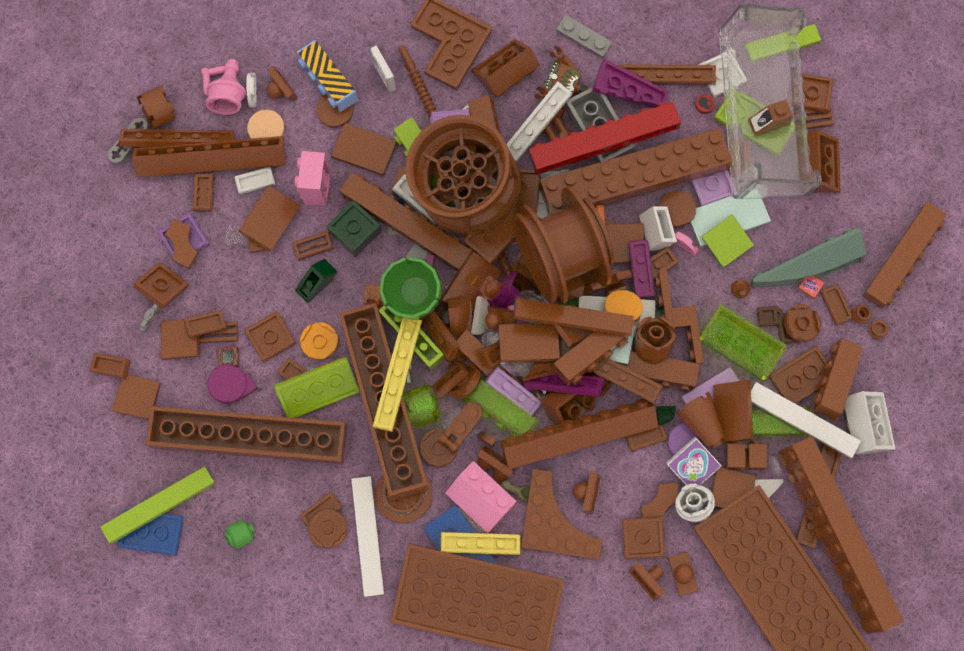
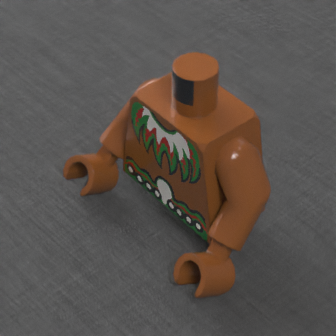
[534,46,588,99]

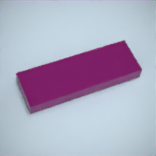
[628,240,655,299]

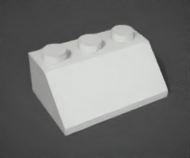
[844,391,896,454]

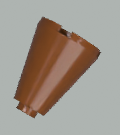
[675,391,724,448]

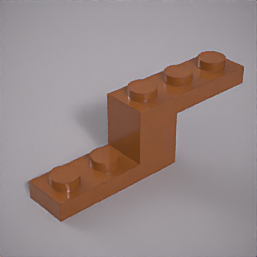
[654,270,704,364]

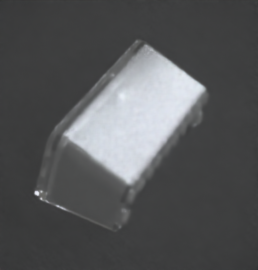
[720,4,822,199]

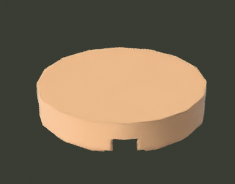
[247,110,285,138]

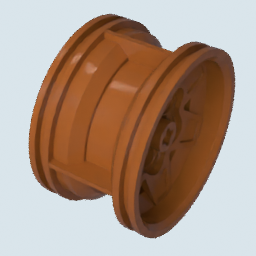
[405,115,521,234]

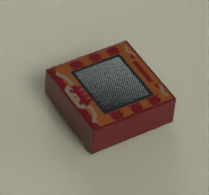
[218,347,239,367]

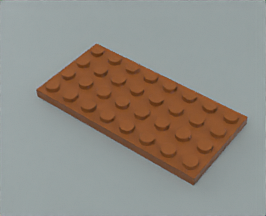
[391,543,564,651]

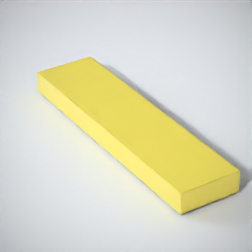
[440,532,520,555]

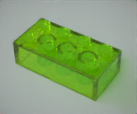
[700,304,787,382]

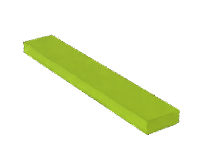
[100,466,215,545]

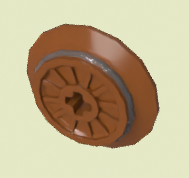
[374,475,433,523]

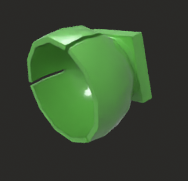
[379,257,443,320]

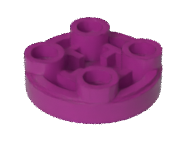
[208,365,246,404]

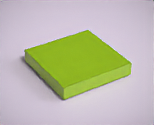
[701,214,754,267]

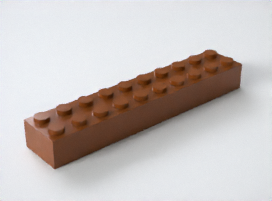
[540,128,733,216]
[339,303,429,501]
[146,406,347,464]
[778,436,904,634]

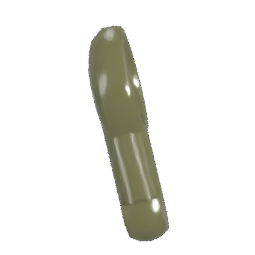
[501,481,530,502]

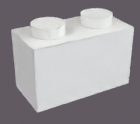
[639,206,677,251]

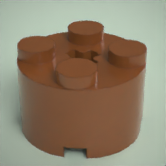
[136,86,176,129]
[633,316,676,363]

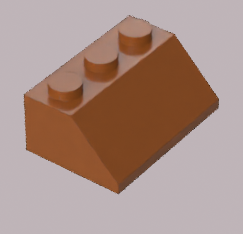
[471,39,540,97]
[798,130,841,193]

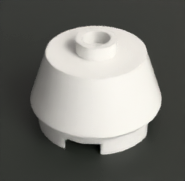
[675,484,715,523]

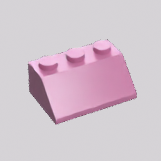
[445,461,517,534]

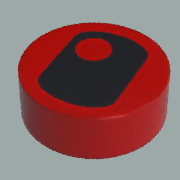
[695,94,715,114]

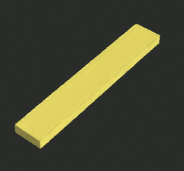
[373,318,422,432]

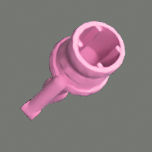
[201,59,246,115]

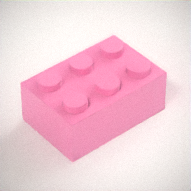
[295,151,331,206]

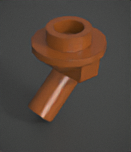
[731,279,750,298]

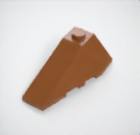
[541,372,613,425]

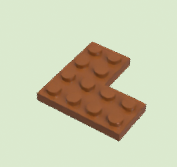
[410,0,492,90]

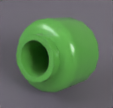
[224,520,255,549]

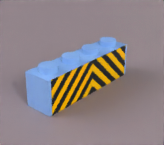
[297,40,358,112]

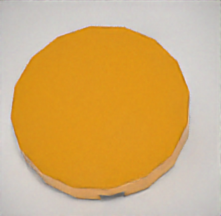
[604,290,643,324]
[300,322,338,360]

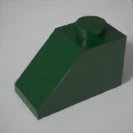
[295,259,338,303]

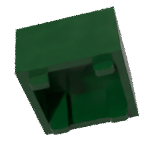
[326,200,382,258]

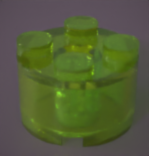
[403,384,441,428]

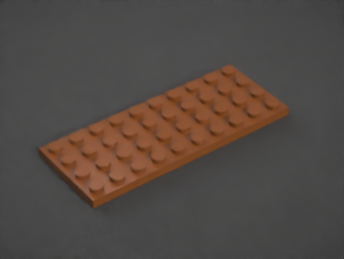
[693,485,872,651]

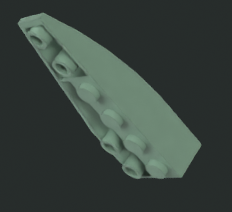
[750,228,866,288]

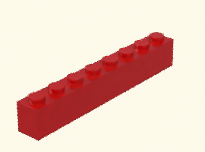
[529,102,681,176]

